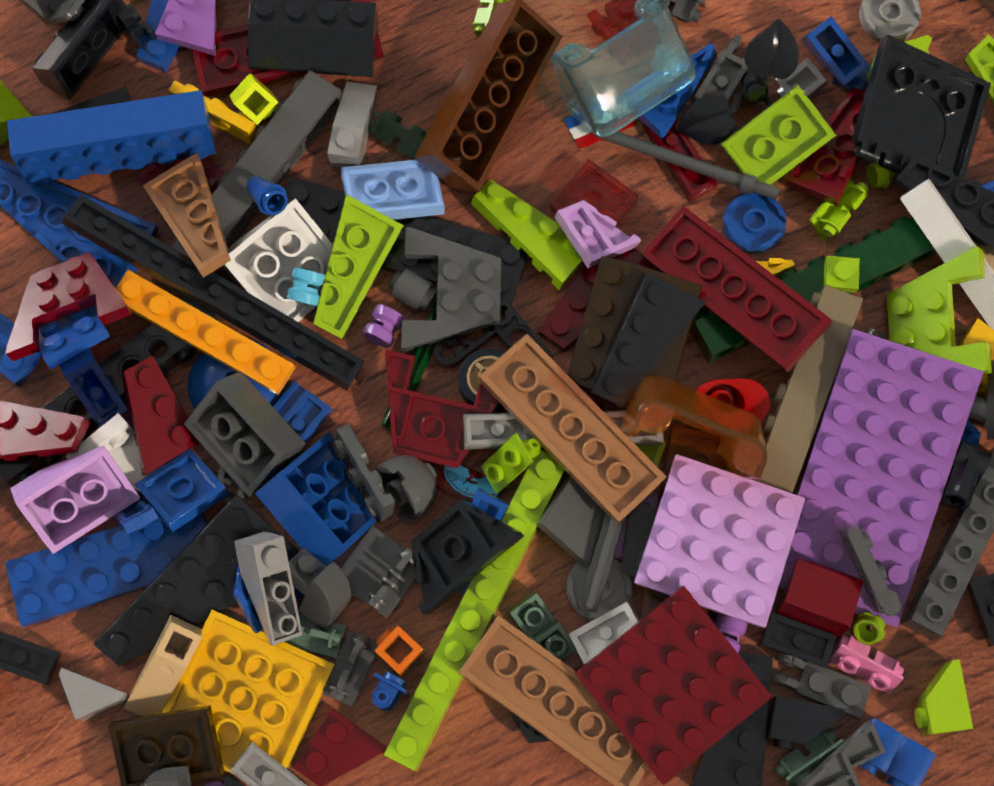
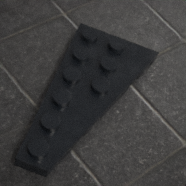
[94,493,299,667]

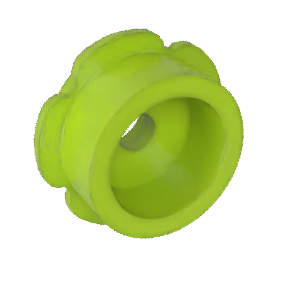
[866,161,894,189]
[852,612,886,645]

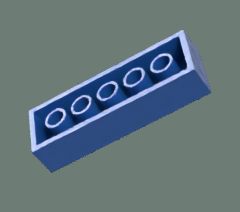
[7,90,216,185]

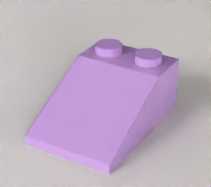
[10,445,141,554]

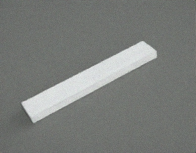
[900,179,994,330]

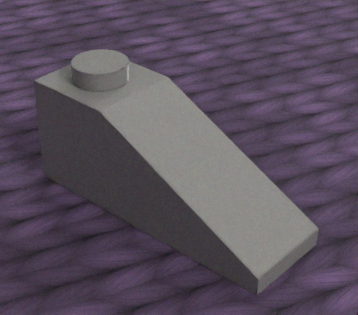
[327,81,377,170]

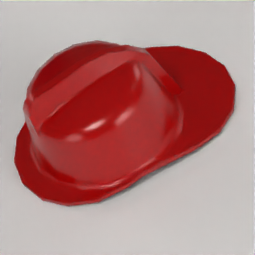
[690,378,770,431]

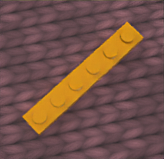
[115,270,295,395]

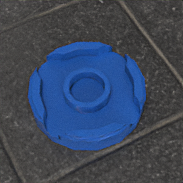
[722,192,786,254]

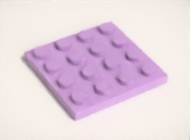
[633,454,805,628]

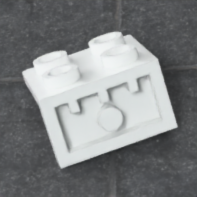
[65,413,163,494]

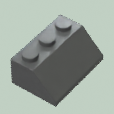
[184,371,306,497]

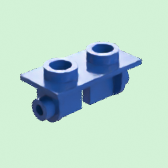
[372,671,410,711]

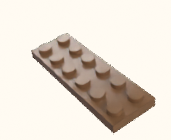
[478,334,667,525]
[458,615,648,786]

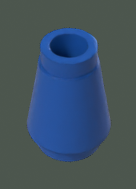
[246,176,288,215]

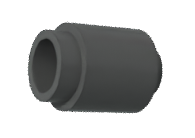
[389,268,437,312]

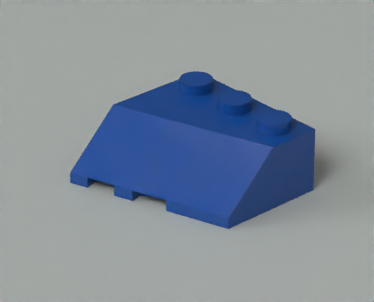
[255,432,377,566]

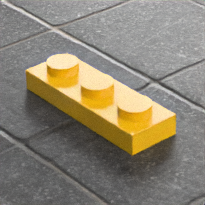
[168,81,257,146]

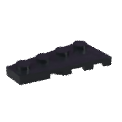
[893,156,994,256]
[590,272,706,407]
[690,652,773,786]

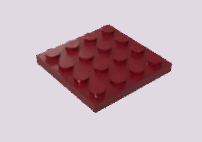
[575,586,772,785]

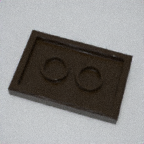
[108,705,225,786]

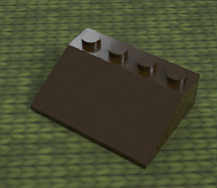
[567,256,703,412]

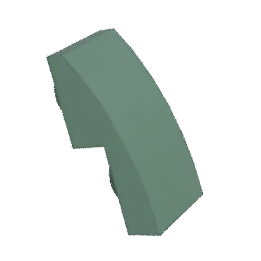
[508,591,576,661]

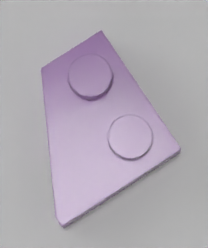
[554,200,641,268]

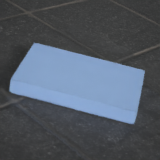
[341,160,445,220]

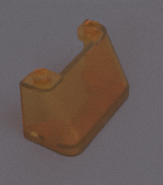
[620,374,768,480]

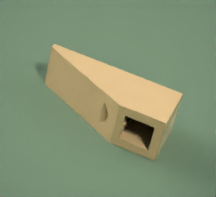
[123,615,203,716]

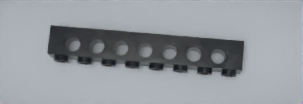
[0,297,221,487]

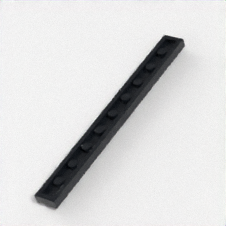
[62,194,365,391]

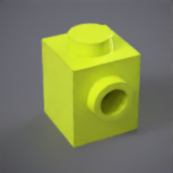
[229,73,278,125]

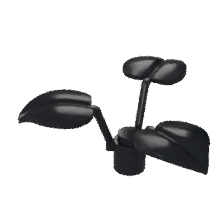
[678,19,799,145]

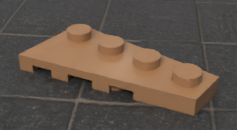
[143,153,231,278]

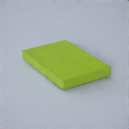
[721,85,836,185]

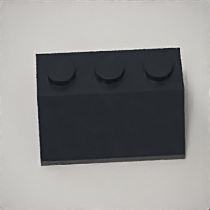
[32,0,124,100]

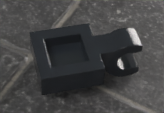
[111,0,156,49]

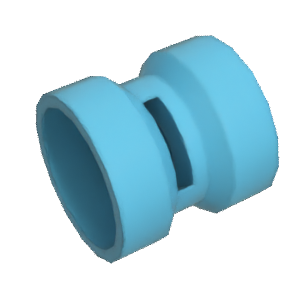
[286,267,325,306]

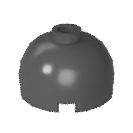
[375,455,437,523]

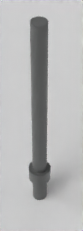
[598,126,780,200]

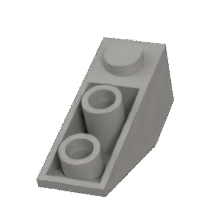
[234,532,303,646]

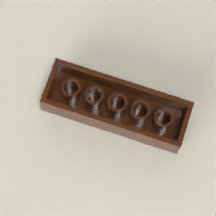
[414,0,562,193]

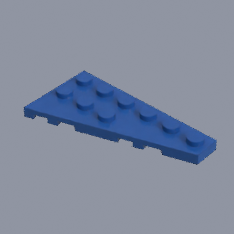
[0,159,159,288]

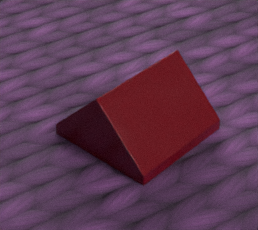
[774,556,863,640]

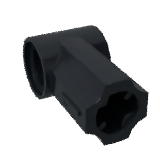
[941,439,991,510]

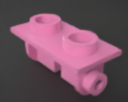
[829,635,904,694]

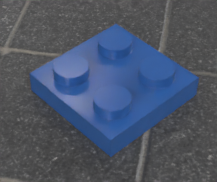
[39,305,110,370]
[135,448,228,532]

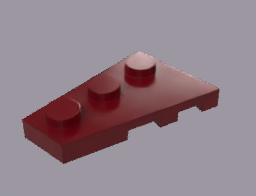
[121,355,200,475]

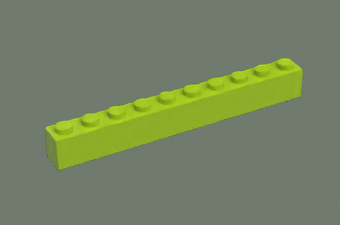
[384,450,566,772]

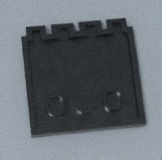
[851,35,991,179]

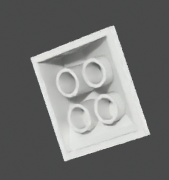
[221,198,333,322]

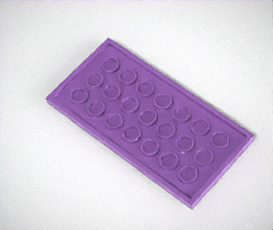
[778,329,984,628]

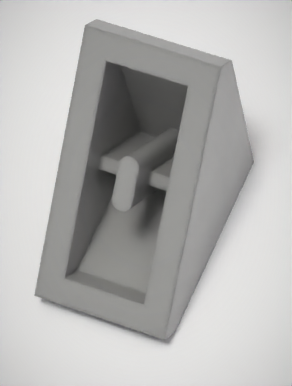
[59,668,130,721]

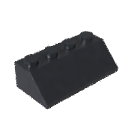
[248,0,378,77]

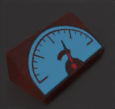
[435,464,507,503]

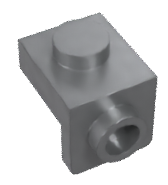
[775,57,829,98]

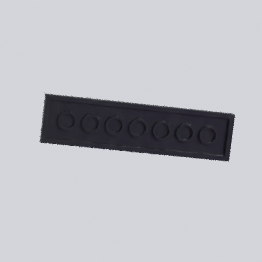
[285,176,528,305]

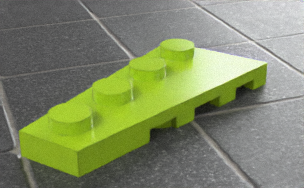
[471,179,584,290]
[313,194,404,339]

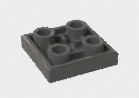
[536,475,606,567]

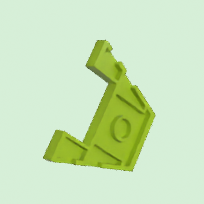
[887,247,992,374]

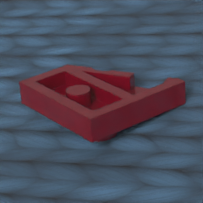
[293,709,387,786]

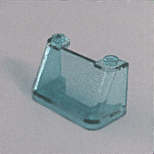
[551,0,696,137]

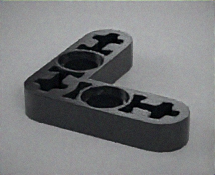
[434,299,553,369]

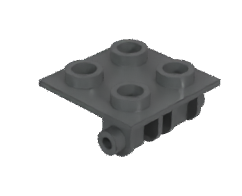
[341,526,416,618]

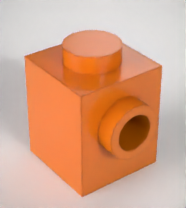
[374,626,425,678]

